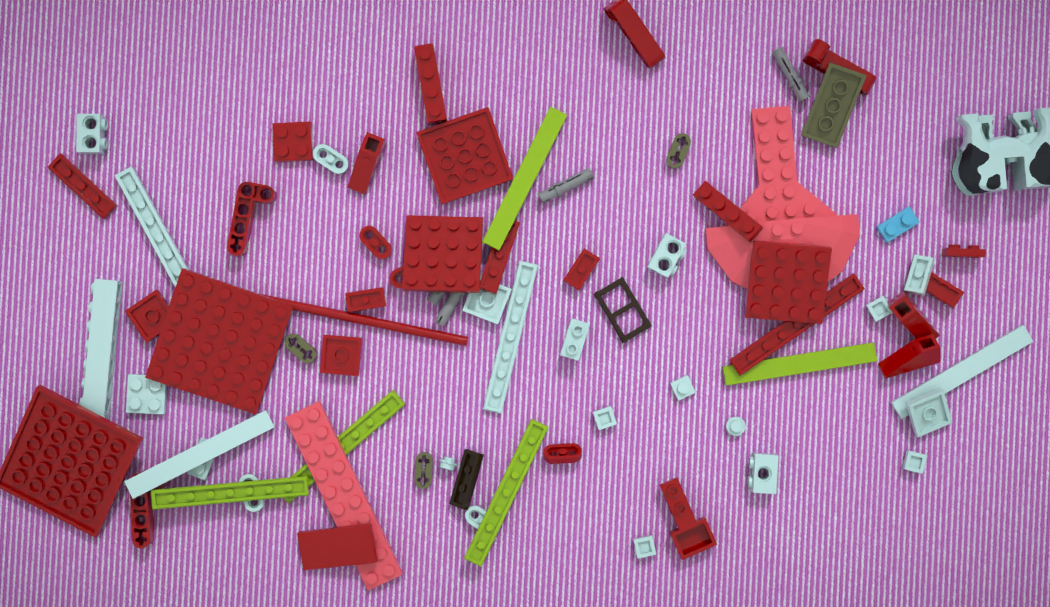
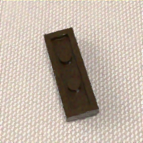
[449,449,484,510]

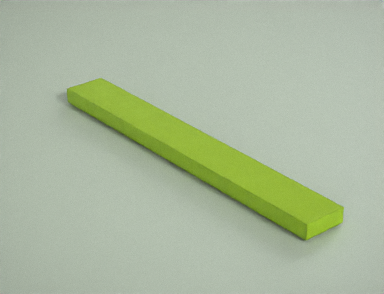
[482,106,567,251]
[722,342,877,385]
[284,390,405,504]
[464,419,549,567]
[151,476,309,510]

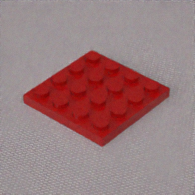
[416,107,514,205]
[402,215,483,293]
[745,241,832,324]

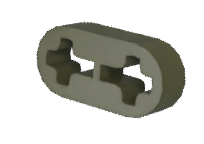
[666,133,691,169]
[284,334,317,363]
[414,452,433,489]

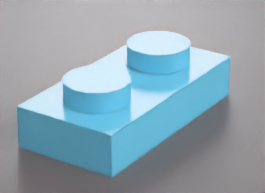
[876,206,920,243]

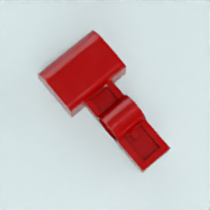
[659,477,717,560]

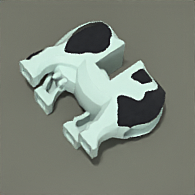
[951,107,1050,196]

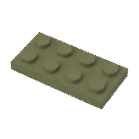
[801,62,867,148]

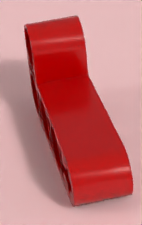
[603,0,666,69]
[802,39,877,96]
[227,182,277,257]
[130,471,170,549]

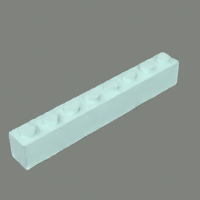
[79,279,123,420]

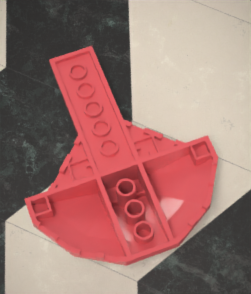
[705,106,860,290]

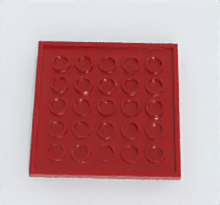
[145,268,294,414]
[0,385,143,538]

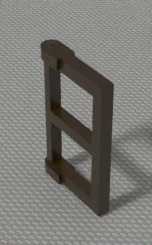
[593,277,652,344]

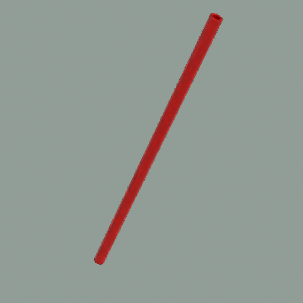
[258,293,468,346]

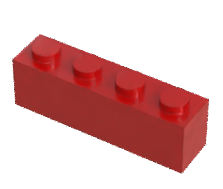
[414,43,448,125]

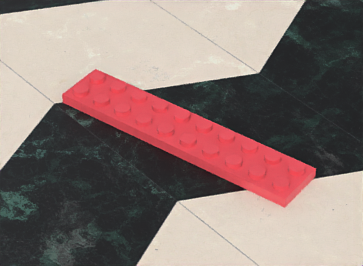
[285,401,403,591]

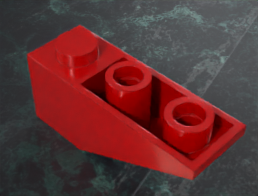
[347,132,387,195]
[889,291,940,339]
[878,334,940,379]

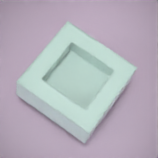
[866,296,893,322]
[670,375,696,401]
[593,406,617,430]
[902,450,927,474]
[633,535,656,559]

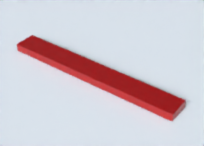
[729,273,865,376]

